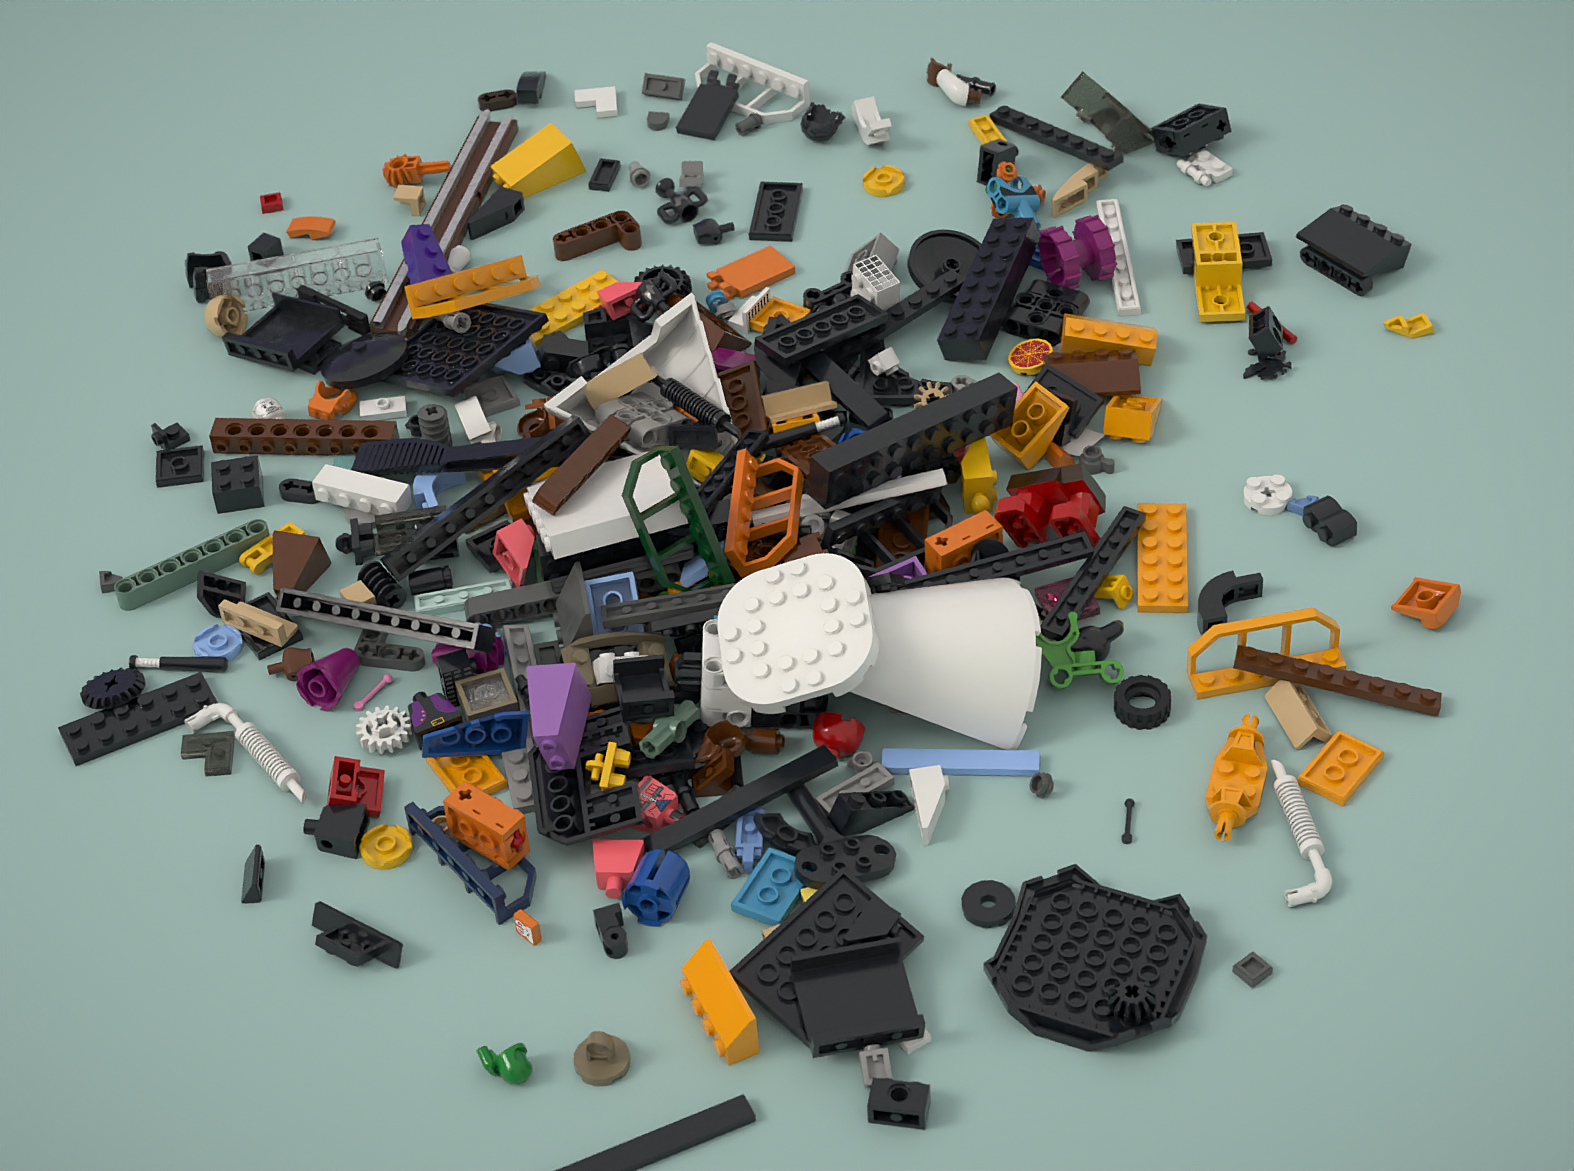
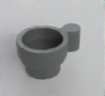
[1079,445,1115,475]

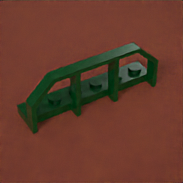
[621,446,735,592]

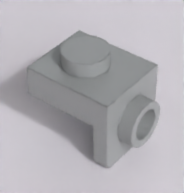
[679,161,703,190]

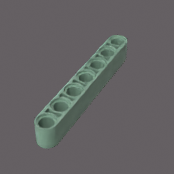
[114,519,270,611]

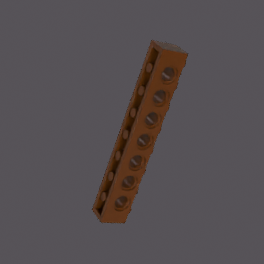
[209,418,400,456]

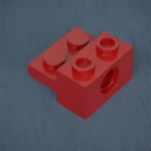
[327,756,385,817]

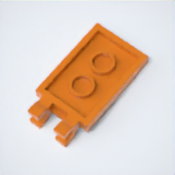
[706,245,796,301]

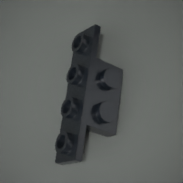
[312,901,403,969]

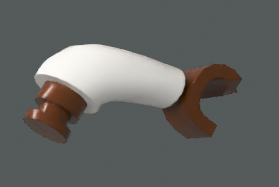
[926,57,981,107]

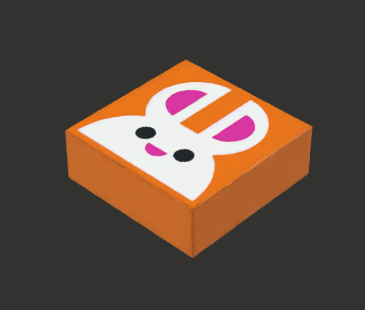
[513,909,542,946]

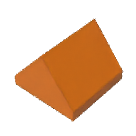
[1045,442,1075,468]

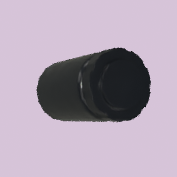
[408,565,453,596]

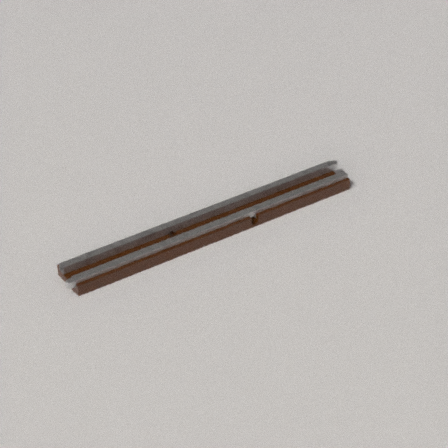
[369,109,519,339]

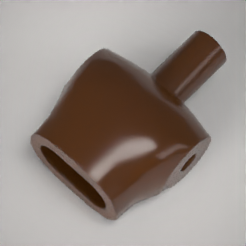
[267,647,315,681]

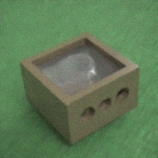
[455,668,519,722]

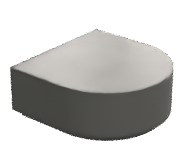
[647,111,670,130]

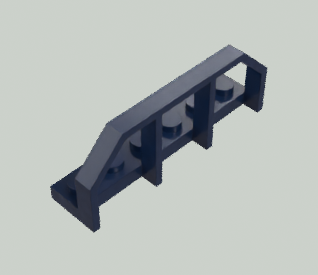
[404,802,537,925]

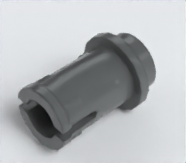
[735,113,763,136]

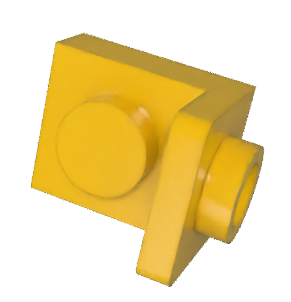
[1093,575,1134,609]

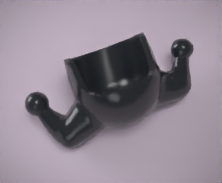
[1070,620,1124,661]

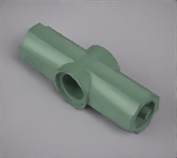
[639,700,700,759]

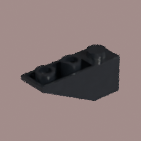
[467,186,525,240]
[828,790,915,835]

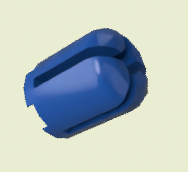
[622,849,690,927]

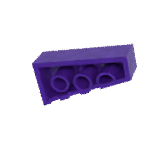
[401,224,460,307]

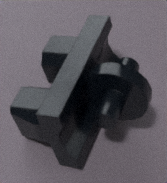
[335,518,375,566]

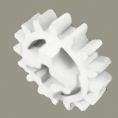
[356,705,412,754]

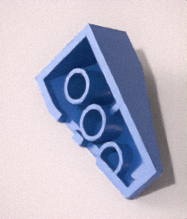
[422,711,529,758]

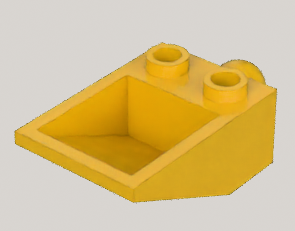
[961,437,997,515]

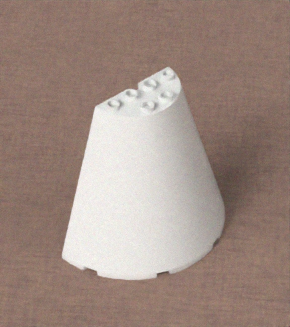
[849,577,1042,750]

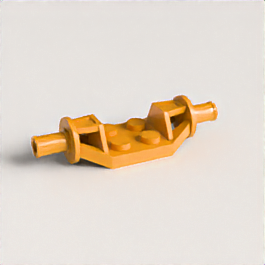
[1205,714,1268,841]

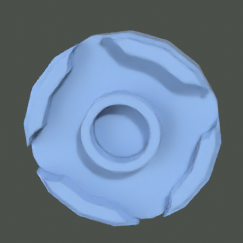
[193,624,243,662]

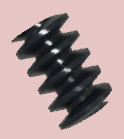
[357,561,407,609]

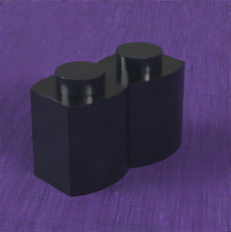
[1302,495,1357,547]

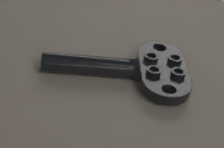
[786,784,896,890]

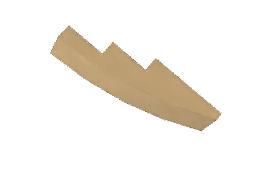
[1052,163,1108,218]

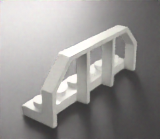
[695,42,810,124]

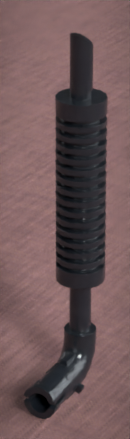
[619,375,742,441]

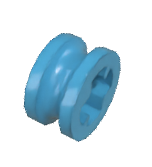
[706,290,728,313]

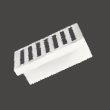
[728,287,771,334]

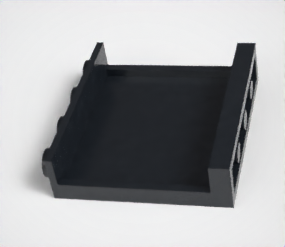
[222,292,345,372]

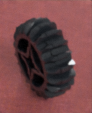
[634,264,692,313]

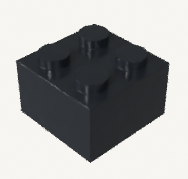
[211,455,265,514]

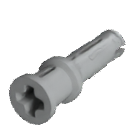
[426,303,471,333]

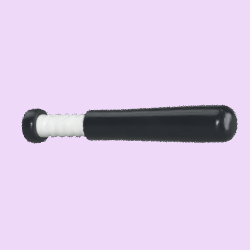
[760,412,846,452]
[129,655,228,672]

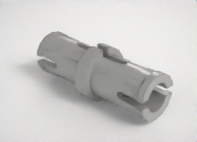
[708,829,743,879]

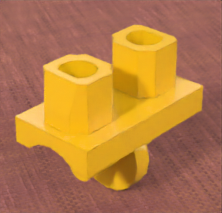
[585,742,631,791]

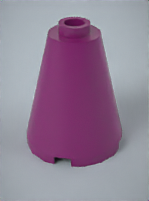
[431,629,504,678]
[296,648,360,711]

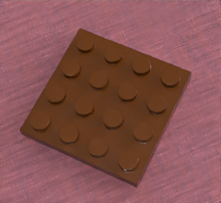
[717,360,769,440]

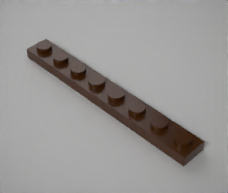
[1233,645,1442,717]

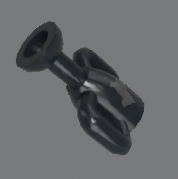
[655,178,708,224]
[630,273,678,322]

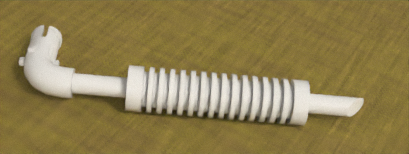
[184,703,306,804]
[1270,760,1333,908]

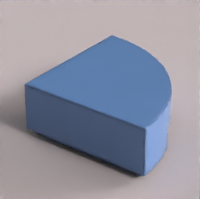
[1286,495,1319,516]

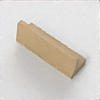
[585,353,658,411]
[761,381,838,423]
[218,599,298,647]
[1264,679,1333,749]

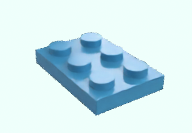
[731,847,814,926]

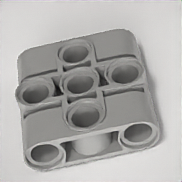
[595,392,693,449]

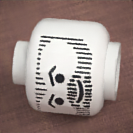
[252,398,286,419]

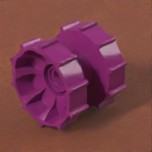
[1037,215,1118,289]

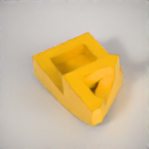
[1383,312,1434,339]

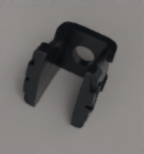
[185,251,233,303]

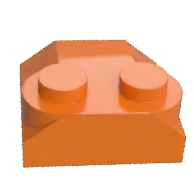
[1391,577,1461,629]

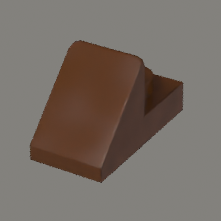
[692,748,735,798]

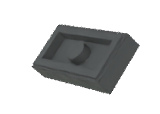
[642,73,685,100]

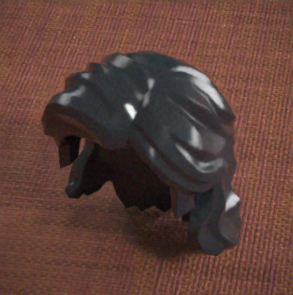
[801,102,846,142]

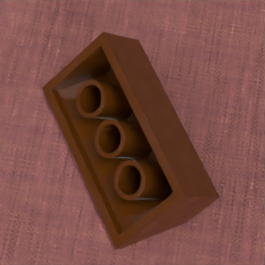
[656,292,752,353]
[1043,348,1141,397]

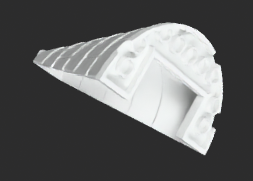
[544,293,738,488]

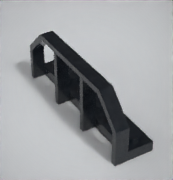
[820,486,953,578]

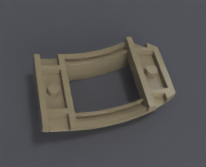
[561,631,677,708]

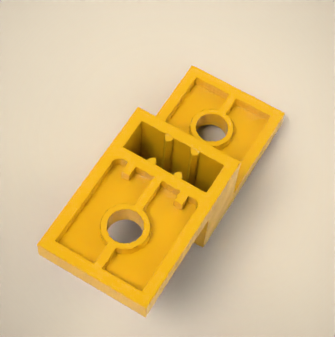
[1191,222,1245,322]

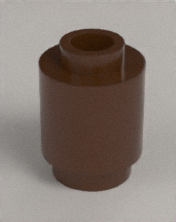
[746,728,785,755]

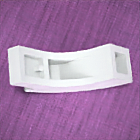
[851,96,892,145]
[454,395,496,444]

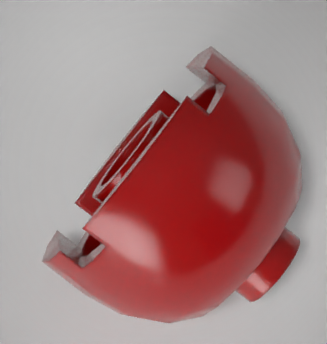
[812,712,865,760]

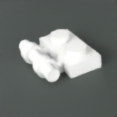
[1177,149,1233,187]

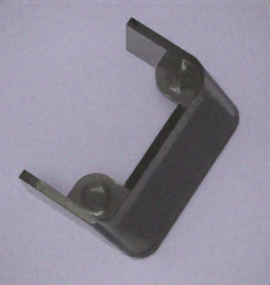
[1061,71,1154,154]

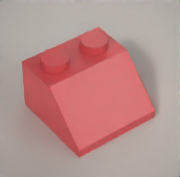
[493,518,535,587]

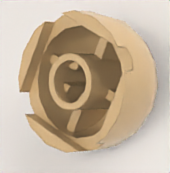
[204,294,248,338]

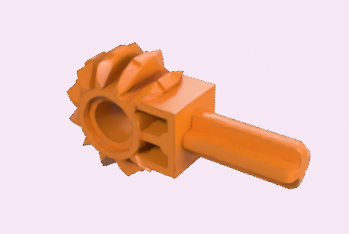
[382,154,451,188]

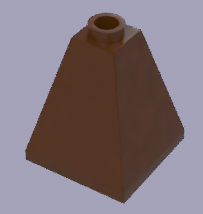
[273,530,331,600]

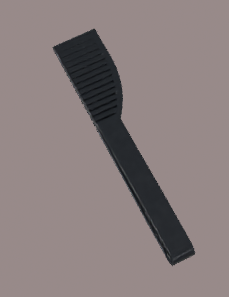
[351,433,592,475]

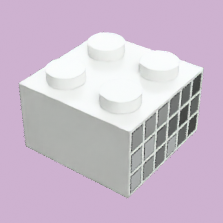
[851,255,901,311]

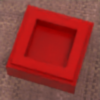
[260,192,284,214]

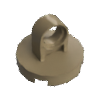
[573,1031,630,1086]

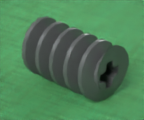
[417,404,453,447]

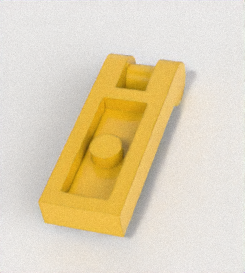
[239,522,306,575]

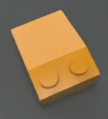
[990,381,1069,470]
[1103,395,1163,443]

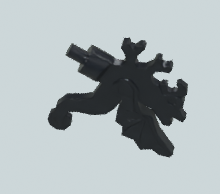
[1243,349,1292,380]

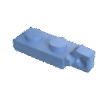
[735,808,765,873]

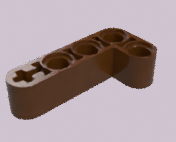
[553,210,642,261]

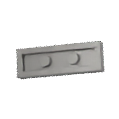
[502,748,535,814]
[815,762,895,817]

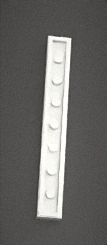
[1096,199,1141,316]
[751,468,947,527]

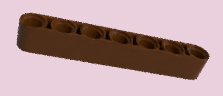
[532,414,632,516]

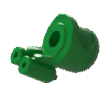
[477,1043,533,1085]

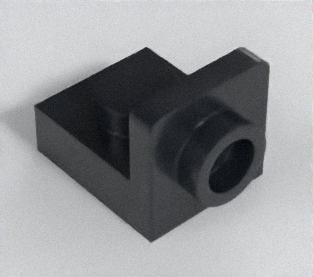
[151,423,190,450]

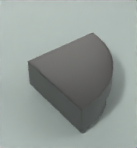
[99,571,123,594]

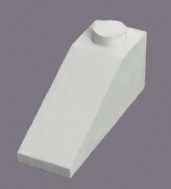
[909,765,949,846]

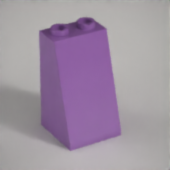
[526,663,592,770]

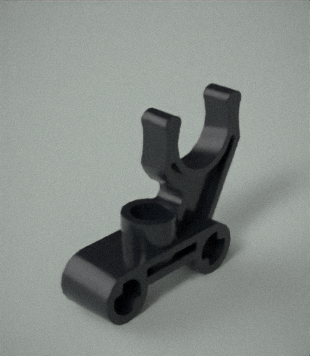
[803,271,853,314]

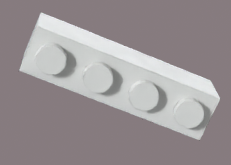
[312,464,412,520]

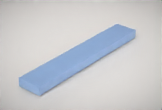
[882,748,1040,776]

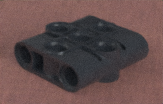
[1002,279,1090,347]

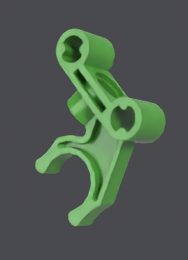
[1035,612,1124,690]

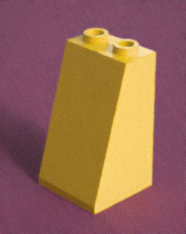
[490,123,586,199]

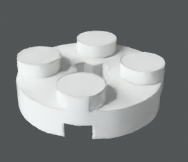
[1243,474,1292,516]

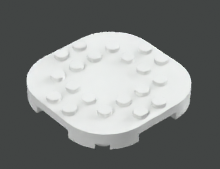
[717,553,879,714]

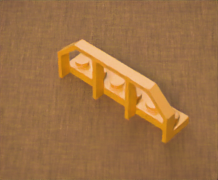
[404,255,541,319]
[1187,607,1347,700]

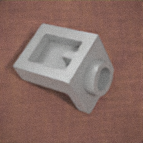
[858,1045,893,1088]

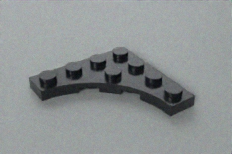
[859,339,952,405]

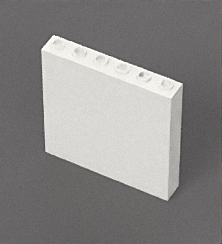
[523,451,688,559]

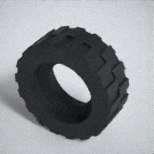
[1114,675,1171,730]

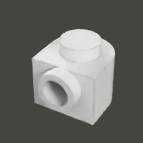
[868,347,901,376]

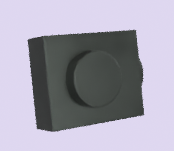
[533,640,560,665]

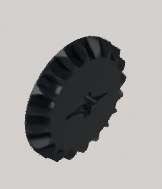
[80,667,146,709]

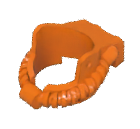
[307,381,358,420]

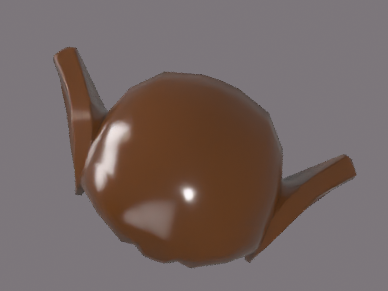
[517,407,553,439]
[694,720,748,764]

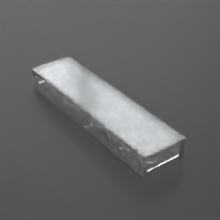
[206,238,389,312]

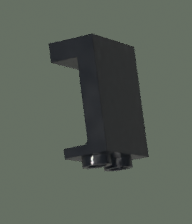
[612,655,675,721]

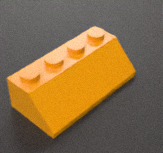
[1060,314,1158,366]
[680,939,760,1066]

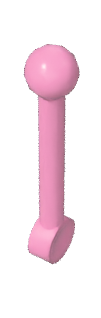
[354,674,392,711]

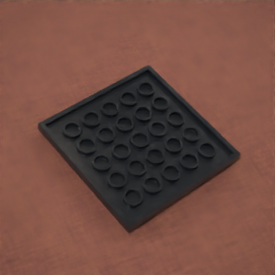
[380,303,549,397]

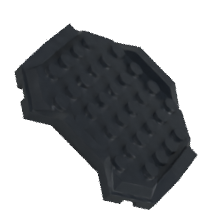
[983,864,1207,1052]

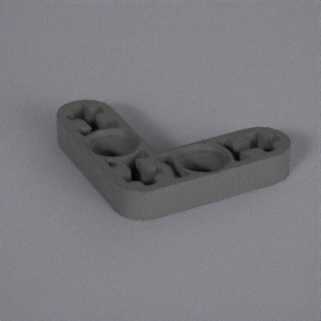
[354,629,425,672]

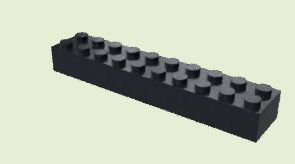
[807,372,1018,510]

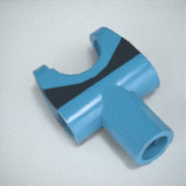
[987,176,1041,229]

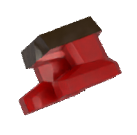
[994,464,1106,548]

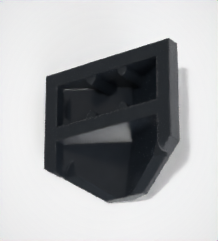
[197,570,246,618]

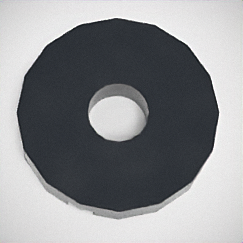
[961,880,1016,928]

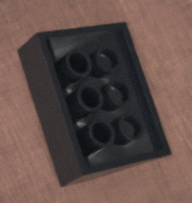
[1295,204,1412,277]

